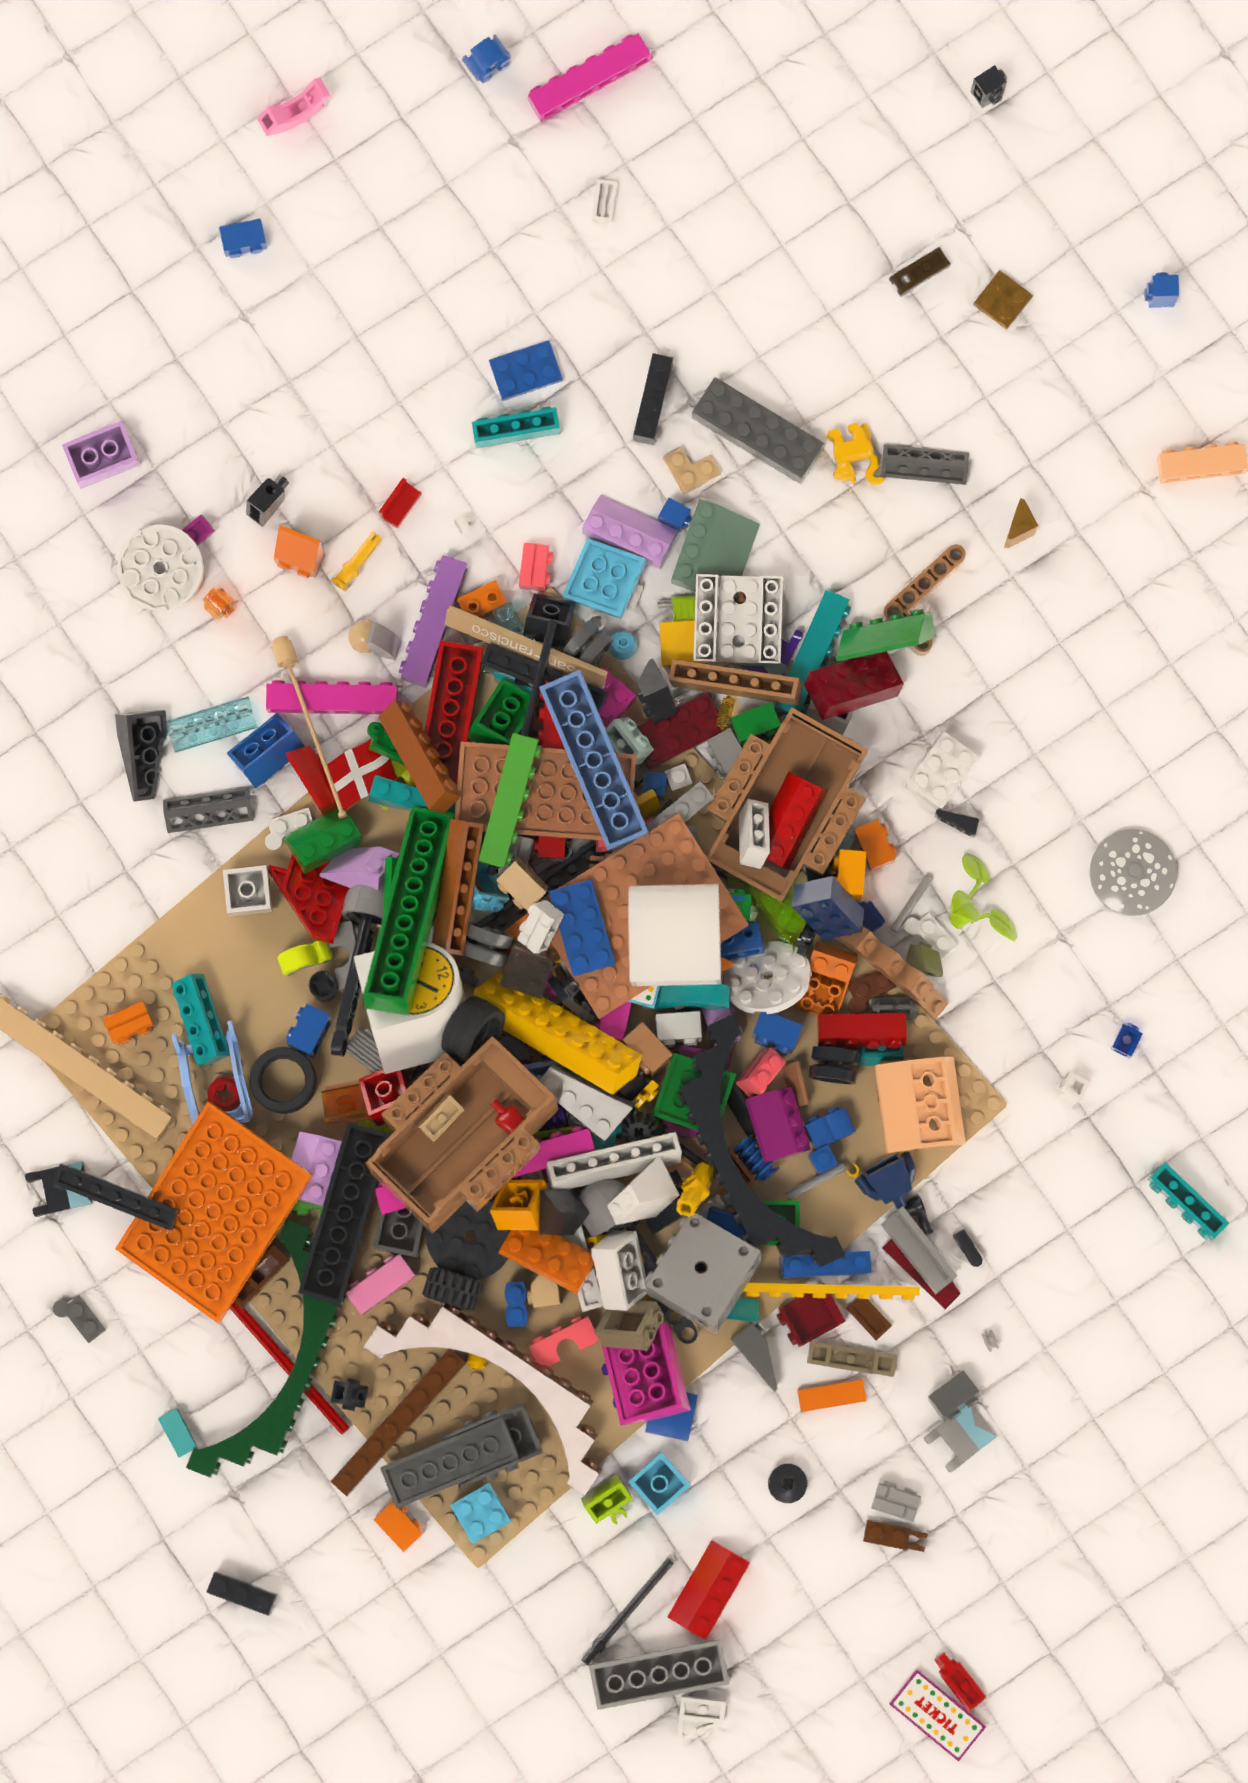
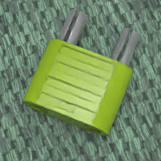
[657,595,696,628]

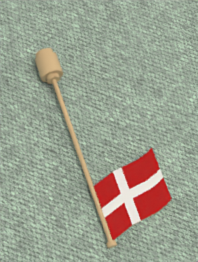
[271,636,397,819]

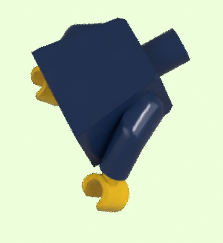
[846,1151,916,1209]

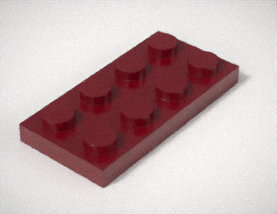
[637,693,726,770]

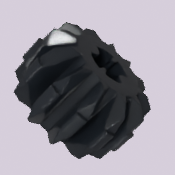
[621,1108,659,1142]

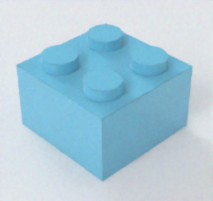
[628,1452,691,1516]
[450,1483,512,1544]

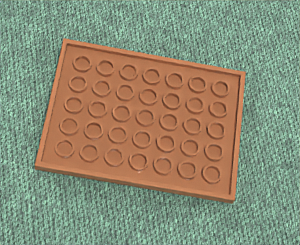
[536,813,749,1019]

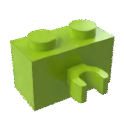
[581,1474,633,1525]

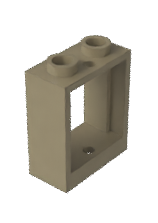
[594,1300,665,1350]

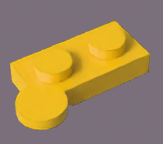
[635,1080,659,1108]

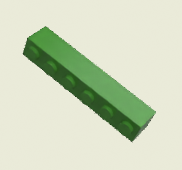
[478,733,542,869]

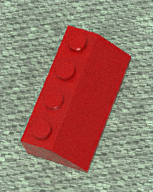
[766,771,827,869]
[667,1540,750,1641]

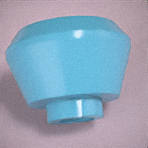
[609,631,638,660]

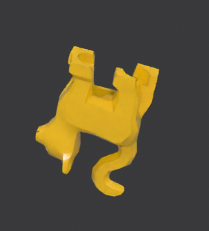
[826,422,884,485]

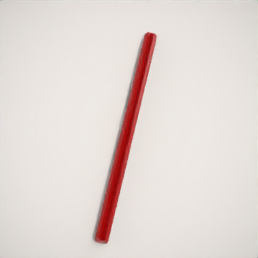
[229,1303,350,1435]

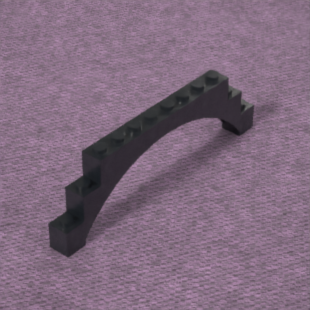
[677,1014,845,1268]

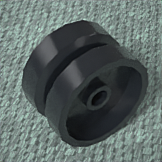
[808,1046,860,1085]

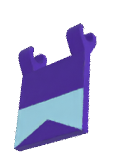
[739,630,803,676]

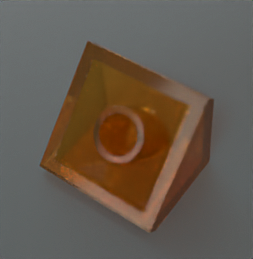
[321,1084,369,1125]

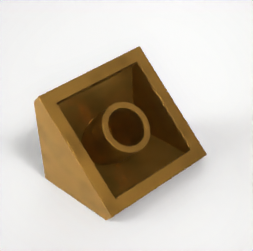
[1004,498,1039,549]

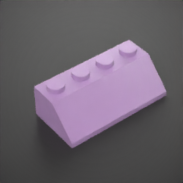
[582,495,678,569]

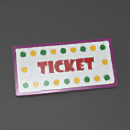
[889,1669,986,1762]

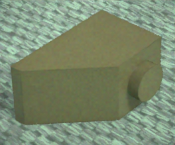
[905,942,943,977]

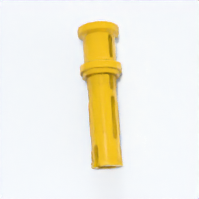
[331,531,383,592]

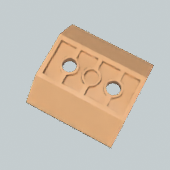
[875,1057,966,1153]

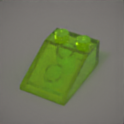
[747,886,806,945]

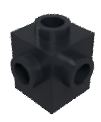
[330,1378,368,1411]

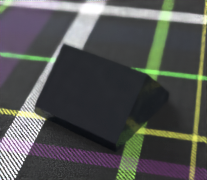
[539,1190,590,1235]

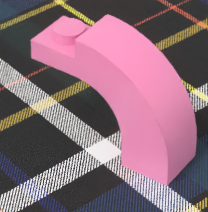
[257,78,331,136]

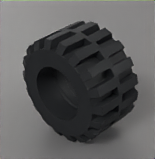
[422,1267,482,1311]

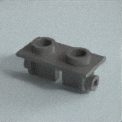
[872,998,917,1020]

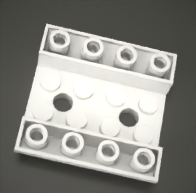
[694,574,783,664]

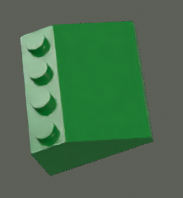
[836,609,936,661]

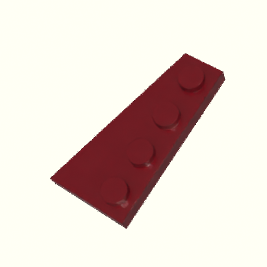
[882,1217,960,1310]

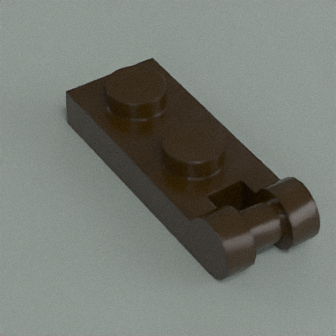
[889,247,951,297]

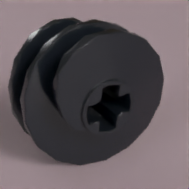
[768,1464,808,1504]

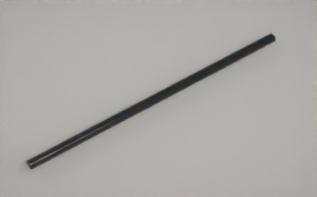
[486,620,557,876]

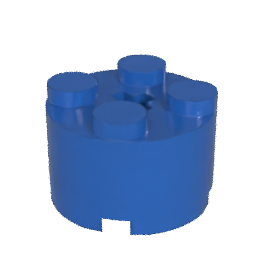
[462,34,511,84]

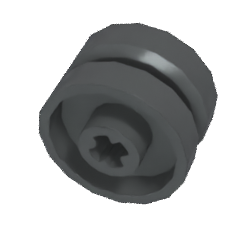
[562,620,614,666]
[463,922,514,967]

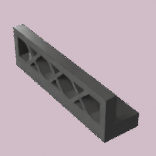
[881,444,969,485]
[163,787,254,833]

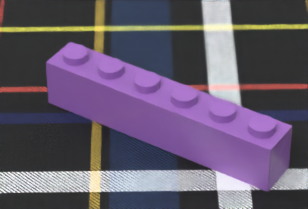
[399,555,468,688]

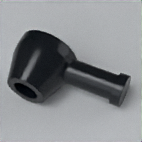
[904,1194,934,1235]

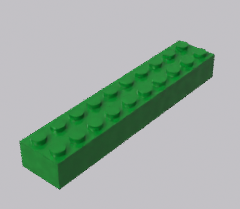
[363,807,455,1016]

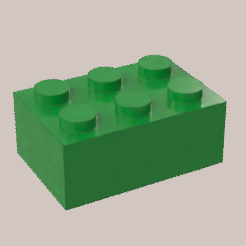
[467,678,540,745]

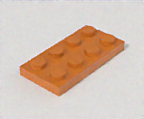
[499,1227,595,1294]

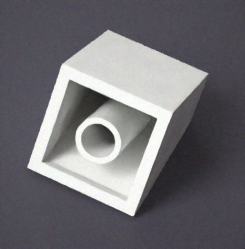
[607,1157,679,1225]

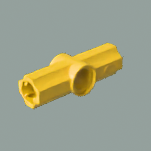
[676,1162,715,1217]

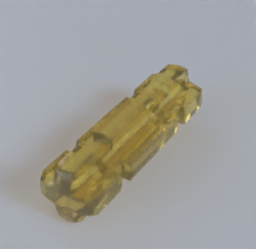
[716,695,735,729]

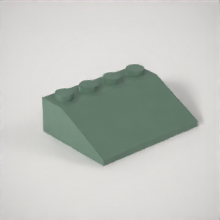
[671,498,760,598]

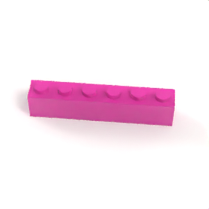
[528,33,651,122]
[266,680,398,715]

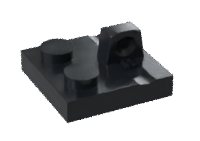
[547,975,596,1025]

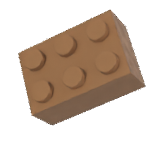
[623,1022,672,1078]

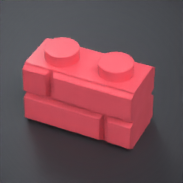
[519,543,553,592]
[736,1048,786,1097]

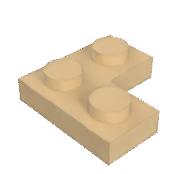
[663,447,721,496]

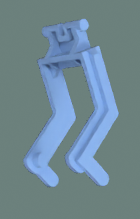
[171,1021,253,1125]

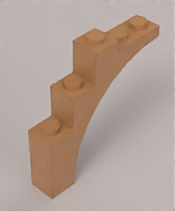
[834,926,949,1020]

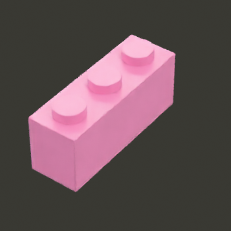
[346,1254,416,1315]

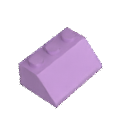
[292,1132,342,1207]

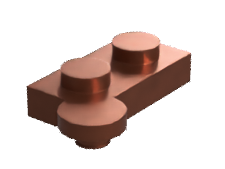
[848,971,897,1014]

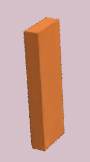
[797,1379,866,1412]

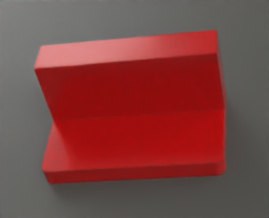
[379,477,422,529]

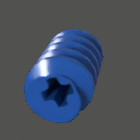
[733,1134,780,1182]

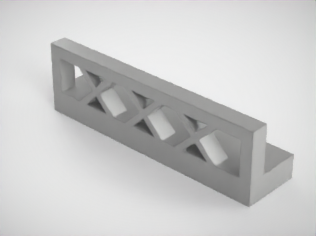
[881,1206,958,1294]

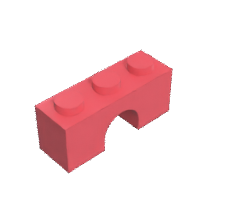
[529,1315,599,1367]

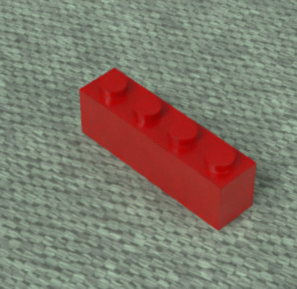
[817,1013,907,1049]

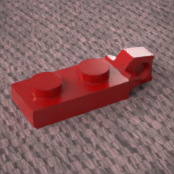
[934,1652,986,1712]

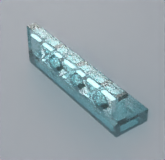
[167,696,258,753]

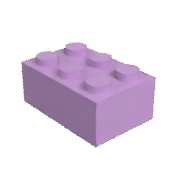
[62,421,140,489]

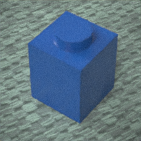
[658,498,693,533]
[642,772,667,800]
[807,1144,838,1176]

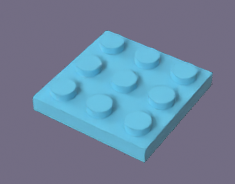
[562,538,647,619]

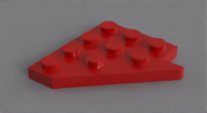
[268,854,349,944]

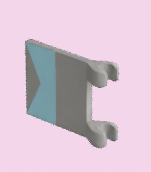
[923,1406,997,1473]

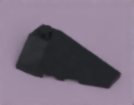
[115,710,168,802]

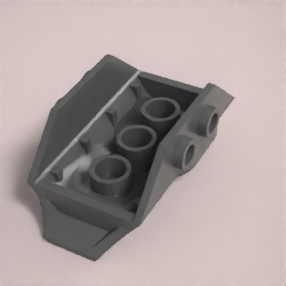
[441,1403,543,1487]

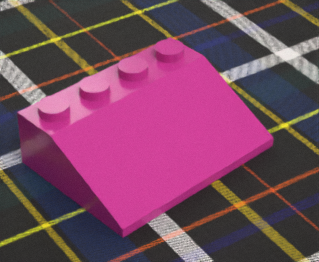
[601,1322,690,1426]

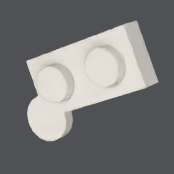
[265,808,313,850]
[904,913,958,960]

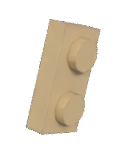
[417,1094,464,1142]

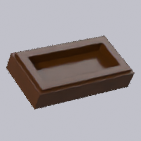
[846,1299,892,1341]

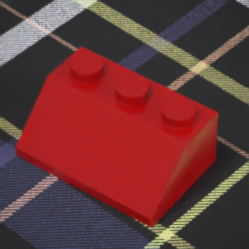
[285,745,337,815]

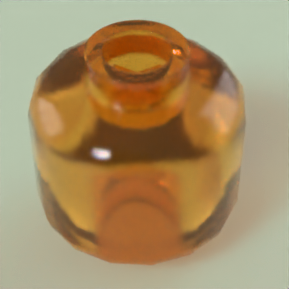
[202,588,235,620]

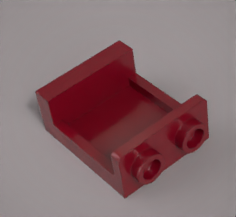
[776,1283,846,1348]

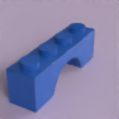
[778,1251,871,1279]

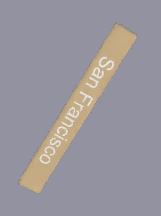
[444,605,607,689]

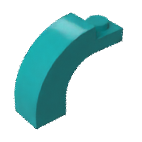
[651,984,730,1011]

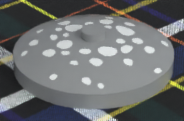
[1089,829,1177,916]

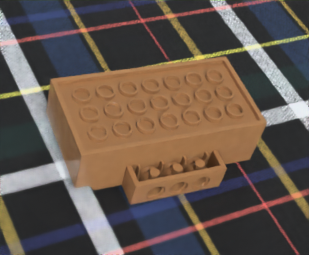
[706,707,868,905]
[366,1036,559,1234]

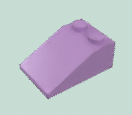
[320,846,399,890]

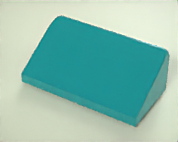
[860,1046,905,1066]
[726,1298,759,1322]
[158,1408,198,1458]

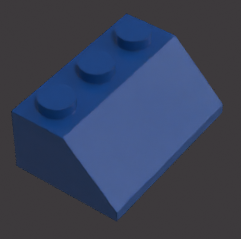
[226,713,306,788]

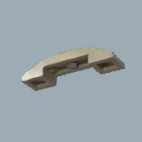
[807,1341,897,1377]

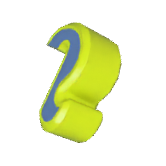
[277,941,333,977]

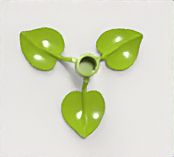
[949,853,1016,942]

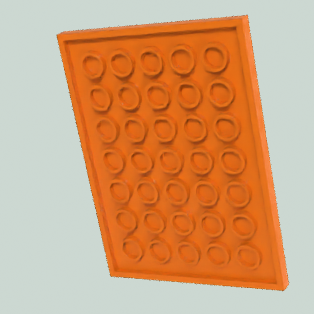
[115,1101,313,1323]

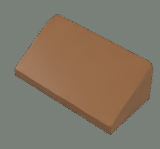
[783,1061,809,1108]

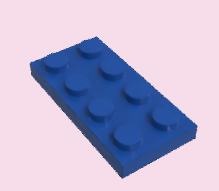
[549,879,616,977]

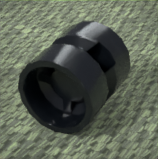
[309,970,339,1002]

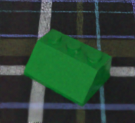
[283,807,362,874]

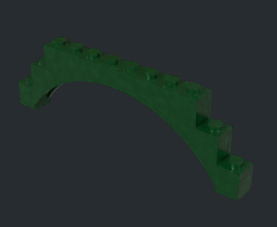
[186,1219,346,1478]

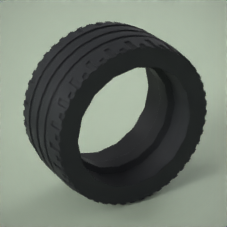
[441,996,505,1064]
[250,1047,317,1114]

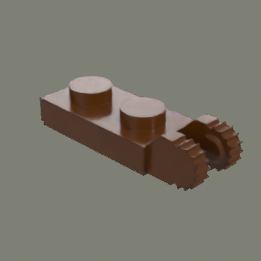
[863,1520,928,1552]

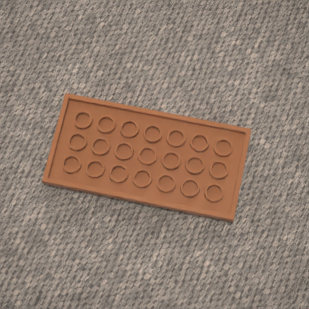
[455,742,636,843]

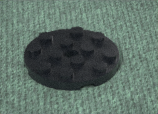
[426,1197,511,1280]

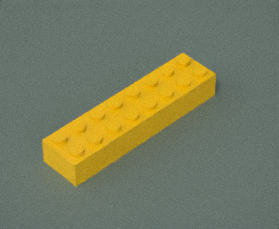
[473,972,642,1094]

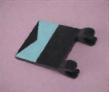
[25,1161,92,1217]

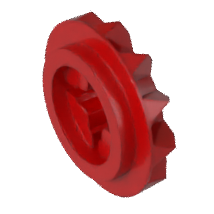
[207,1076,240,1111]

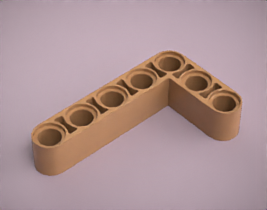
[882,544,966,656]

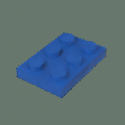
[489,340,563,401]

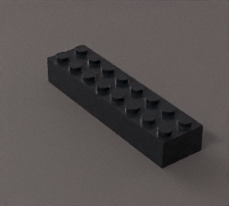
[298,1122,391,1307]

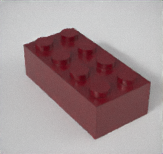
[803,651,904,720]

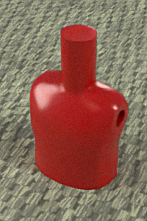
[490,1099,525,1135]

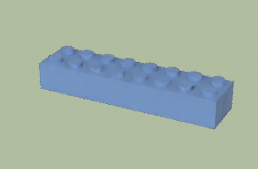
[539,670,650,851]

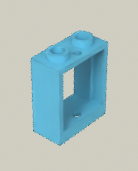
[471,858,510,912]

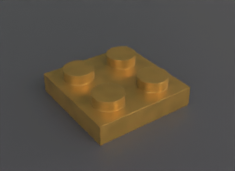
[973,270,1033,330]

